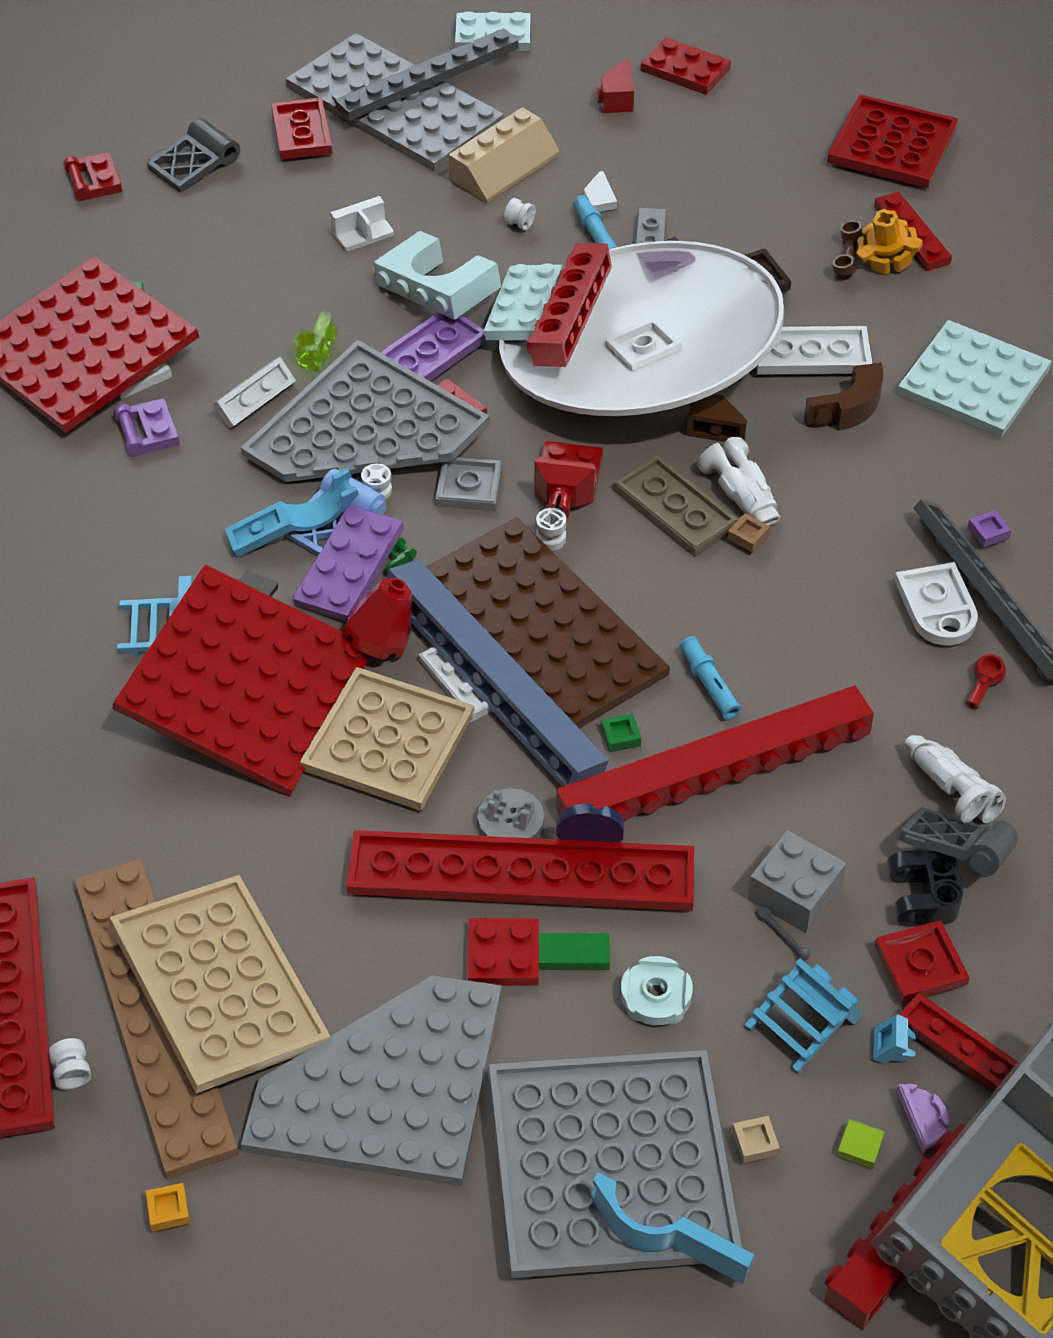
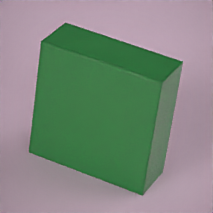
[601,713,642,752]

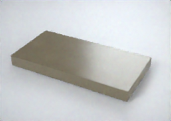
[613,454,739,557]

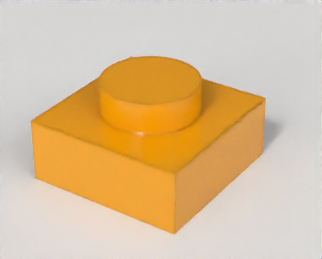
[145,1183,190,1232]

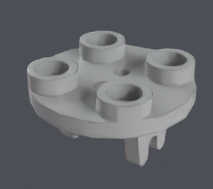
[477,788,545,838]

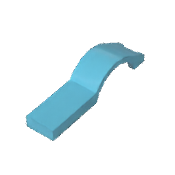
[225,468,359,557]
[590,1172,755,1284]

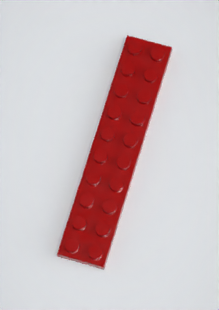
[346,830,694,911]

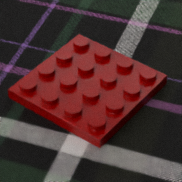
[827,94,959,188]

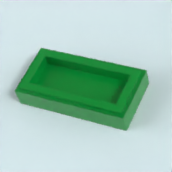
[539,933,610,970]

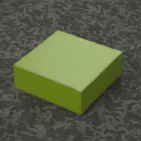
[837,1119,885,1169]

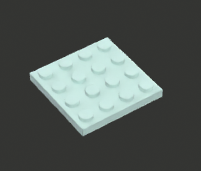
[897,320,1052,438]

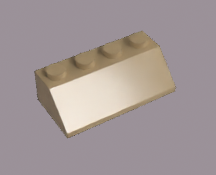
[449,107,560,203]

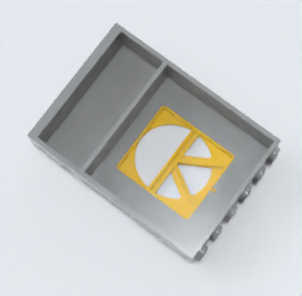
[870,1021,1053,1338]

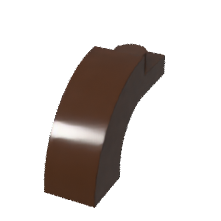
[804,362,884,431]

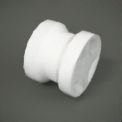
[504,198,536,230]
[361,463,392,499]

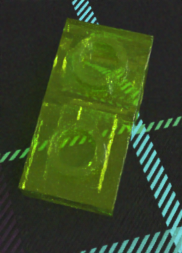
[294,311,337,372]

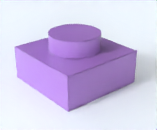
[968,510,1012,548]

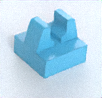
[873,1014,916,1064]

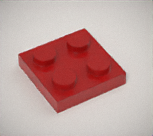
[468,918,539,986]
[874,920,970,1003]

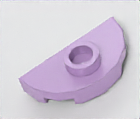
[897,1084,949,1155]

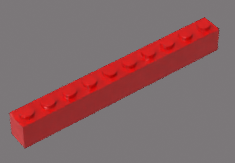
[556,685,874,822]

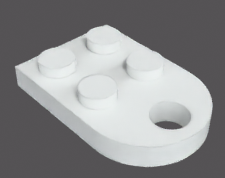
[894,562,978,645]

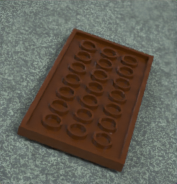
[426,517,670,729]

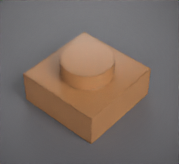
[727,513,770,553]

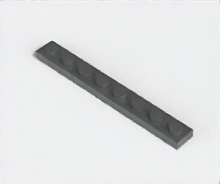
[335,28,519,121]
[913,499,1053,681]

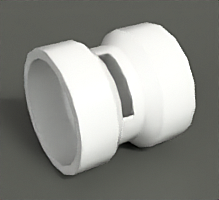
[536,508,566,551]
[48,1038,92,1090]

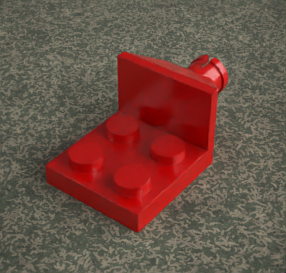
[534,441,603,519]

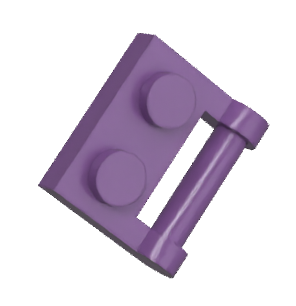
[113,398,180,456]

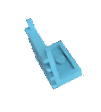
[117,576,193,656]
[745,958,863,1073]

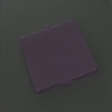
[636,236,695,278]

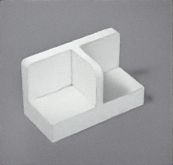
[330,196,394,252]

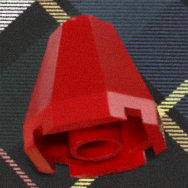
[343,578,412,660]

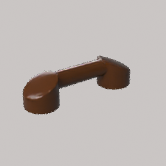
[832,220,862,275]

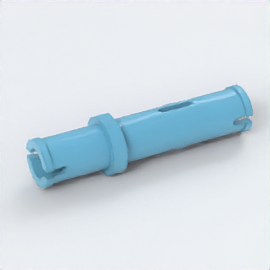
[573,195,617,249]
[679,636,742,720]

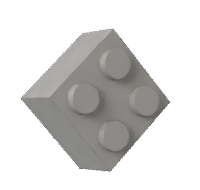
[748,830,847,933]

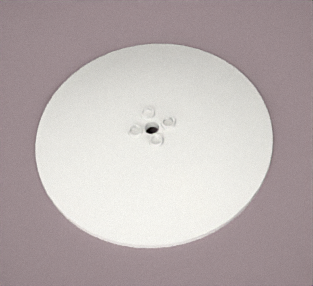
[499,241,784,416]

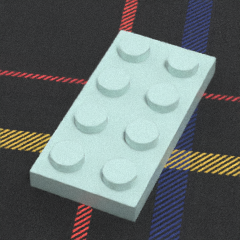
[484,263,564,340]

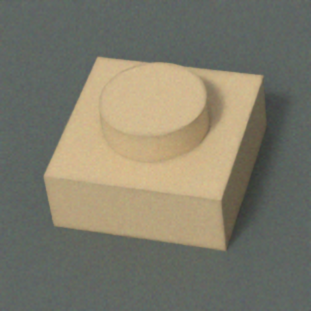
[732,1115,780,1163]

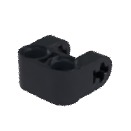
[887,850,963,926]

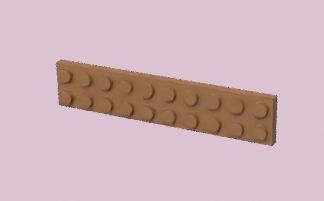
[74,858,239,1179]

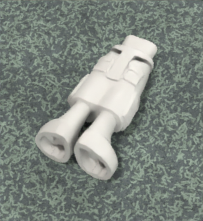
[697,437,781,526]
[904,735,1006,823]

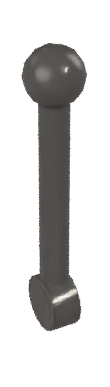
[757,907,810,961]

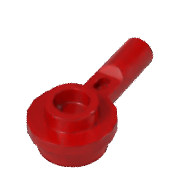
[966,654,1006,710]

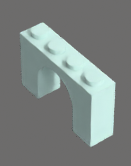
[373,231,501,320]

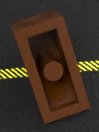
[686,394,747,442]

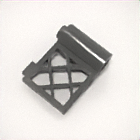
[147,118,240,192]
[899,807,1018,877]

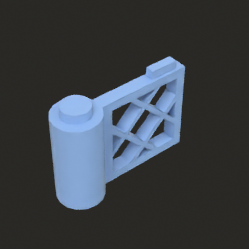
[283,469,387,556]

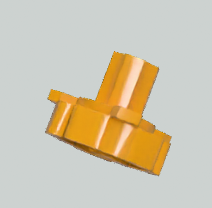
[856,209,923,274]

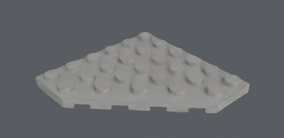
[241,339,491,482]
[241,975,502,1186]

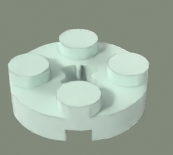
[621,956,693,1025]

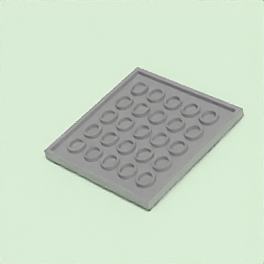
[488,1050,742,1278]

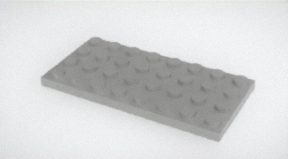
[286,33,504,171]

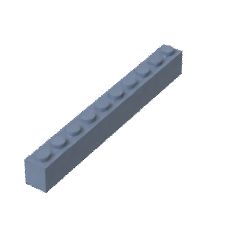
[387,560,609,786]

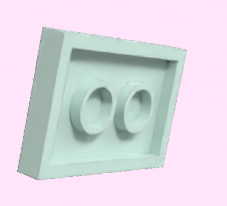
[455,12,531,51]

